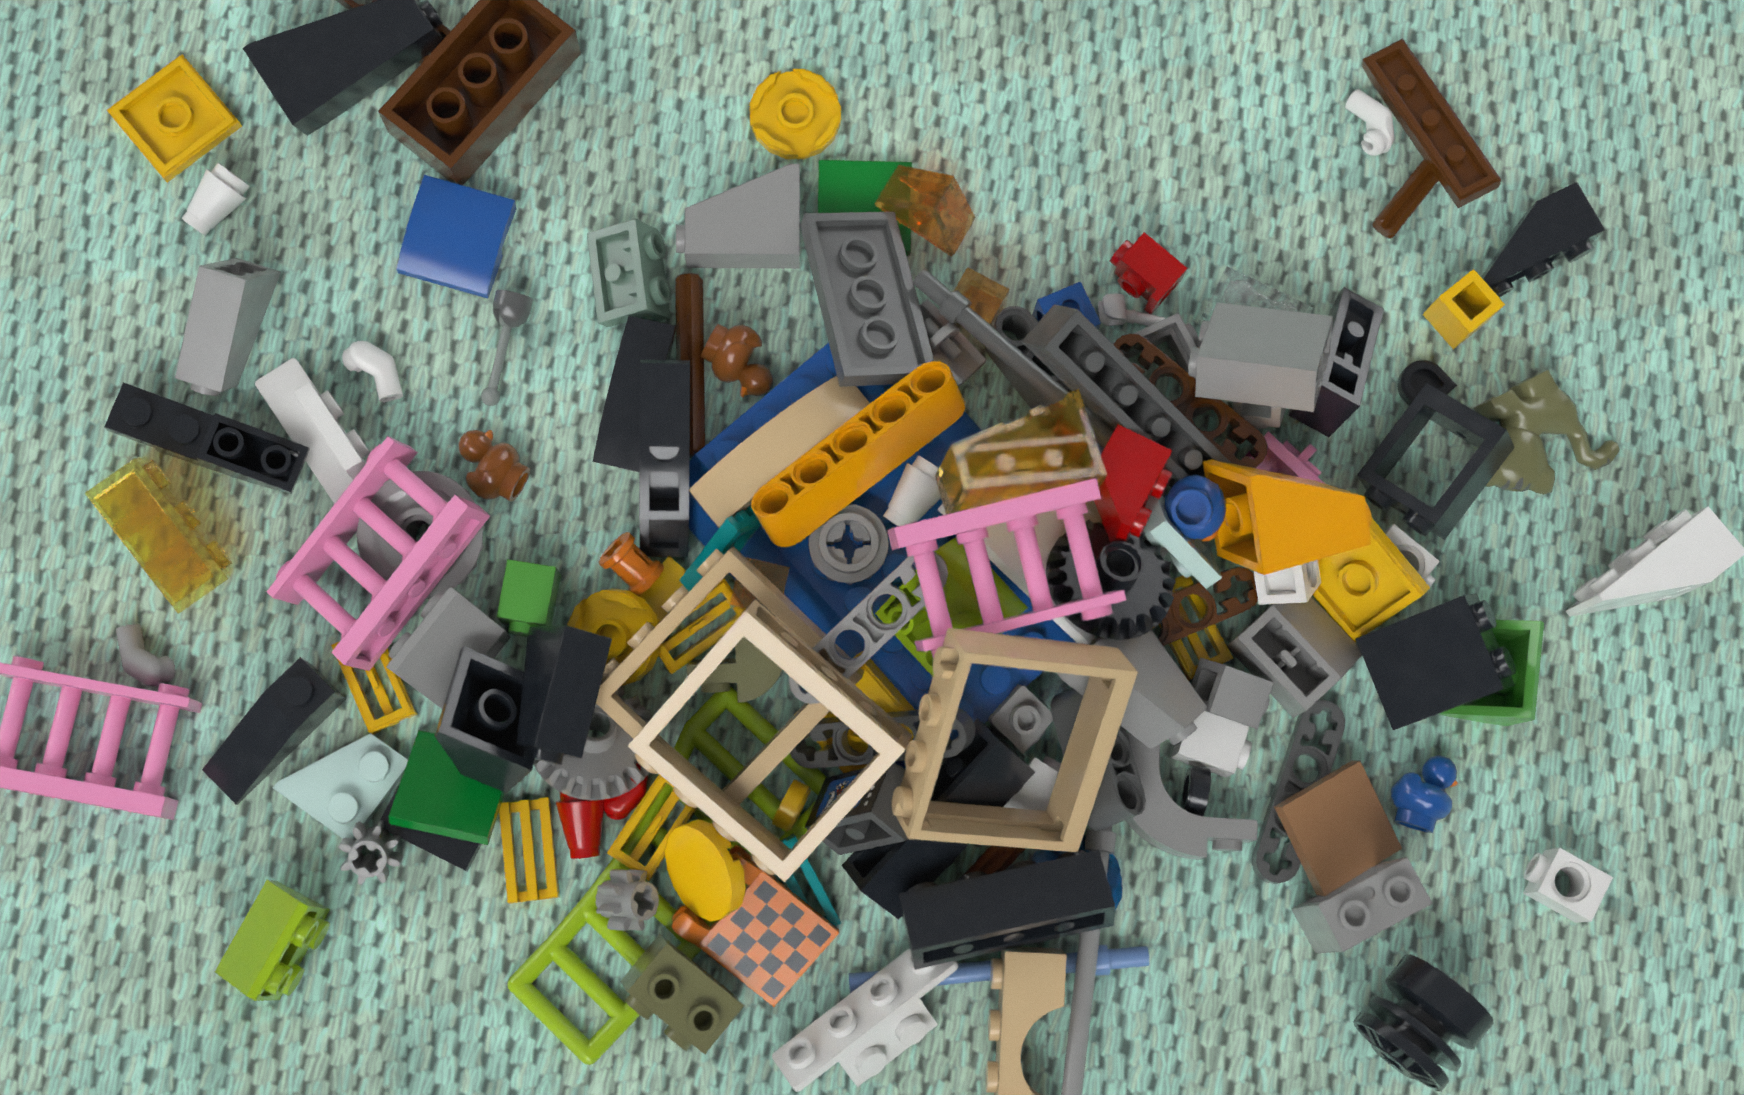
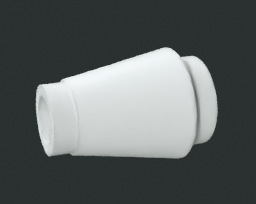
[182,163,250,236]
[883,455,951,526]

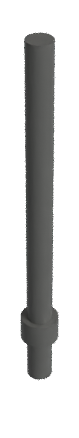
[913,269,1114,448]

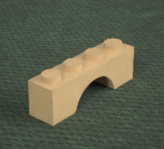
[985,947,1067,1095]

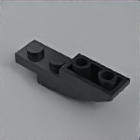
[639,360,690,557]
[104,382,310,494]

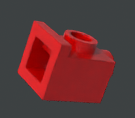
[1109,232,1188,315]

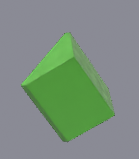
[1439,620,1544,726]

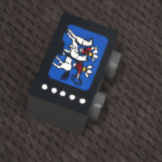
[805,763,907,855]

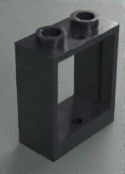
[1357,383,1515,540]

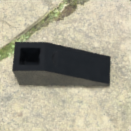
[1481,182,1605,298]

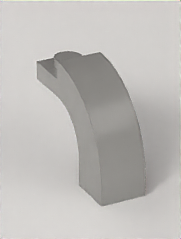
[1125,733,1258,860]

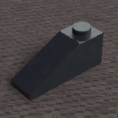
[1288,287,1384,437]
[202,657,346,805]

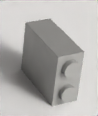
[1188,303,1333,412]

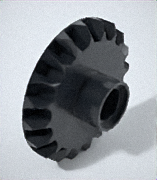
[1046,519,1176,640]

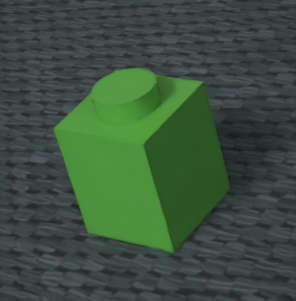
[496,559,561,637]

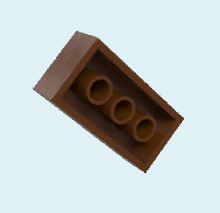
[378,0,581,185]

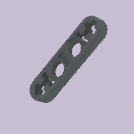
[1252,700,1345,884]
[790,708,975,769]

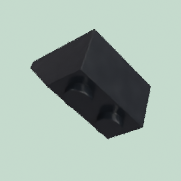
[435,646,535,793]

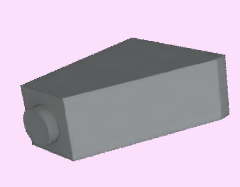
[676,164,800,269]
[175,258,281,396]
[1056,630,1208,749]

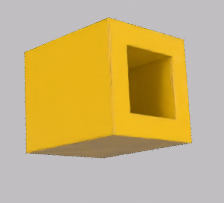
[1422,269,1505,350]

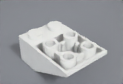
[1566,506,1744,617]

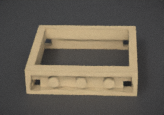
[596,547,864,805]
[628,599,912,882]
[892,628,1138,852]

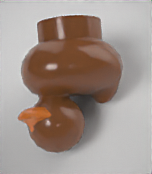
[700,323,773,397]
[458,430,530,502]

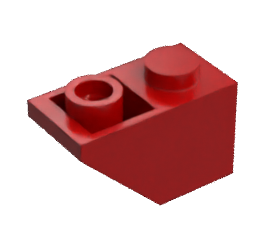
[1091,424,1173,542]

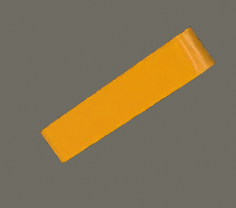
[751,361,965,547]

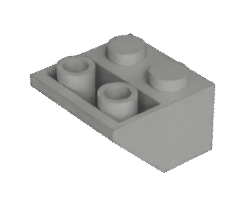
[386,586,511,709]
[1227,597,1362,718]

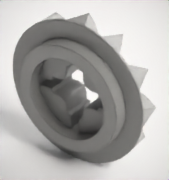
[809,504,889,585]

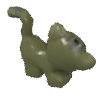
[1474,370,1620,494]

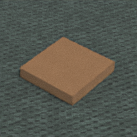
[1274,761,1402,896]

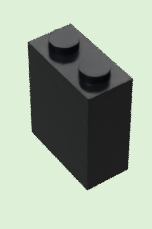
[1356,593,1516,730]

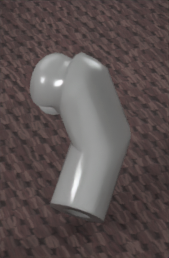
[116,624,175,686]

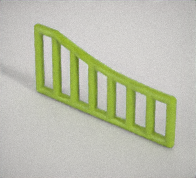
[507,686,827,1065]

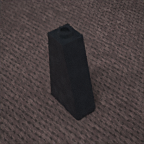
[242,0,444,136]

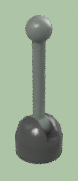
[481,290,533,406]

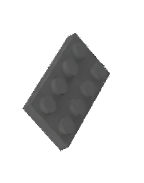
[800,212,934,387]

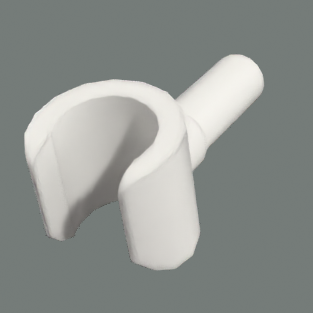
[1098,293,1165,326]

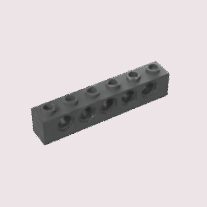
[1022,305,1231,488]

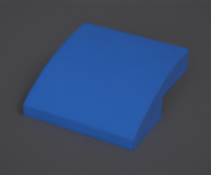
[397,175,517,299]

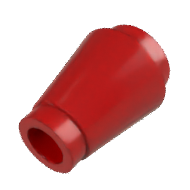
[555,791,604,859]

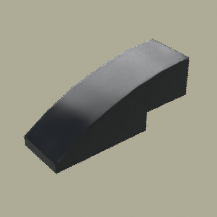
[592,315,677,472]

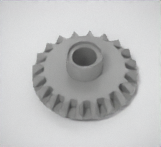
[357,471,485,599]
[533,686,652,800]

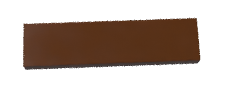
[1361,39,1501,208]

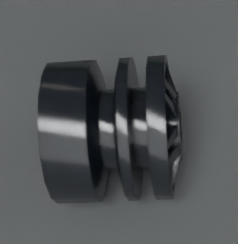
[1353,954,1494,1092]

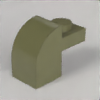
[686,637,784,703]

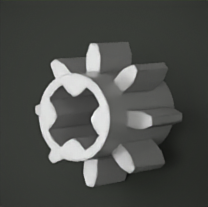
[338,819,403,885]
[596,869,659,931]

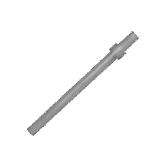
[1061,826,1116,1095]

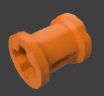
[598,532,664,596]

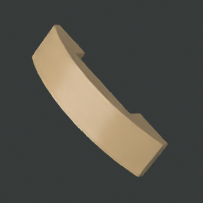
[689,376,870,528]

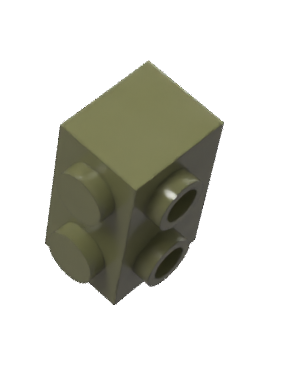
[620,934,744,1054]

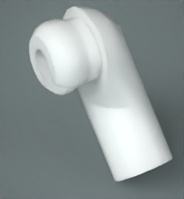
[1345,89,1395,156]
[342,341,403,402]

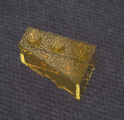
[935,389,1107,515]
[85,456,232,614]

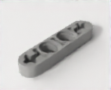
[789,551,948,704]

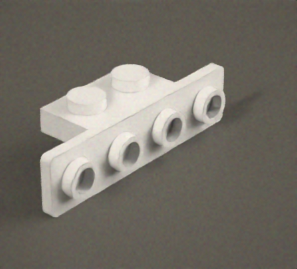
[255,358,370,536]
[772,948,959,1092]

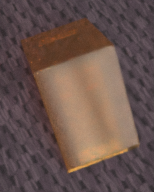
[874,165,976,257]

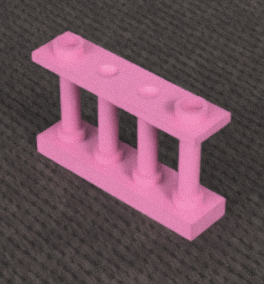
[267,436,490,671]
[887,478,1126,659]
[0,656,202,820]

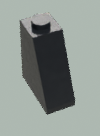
[517,625,612,765]

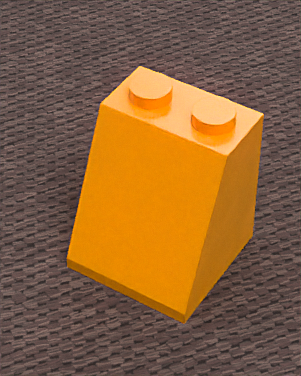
[1203,459,1372,575]

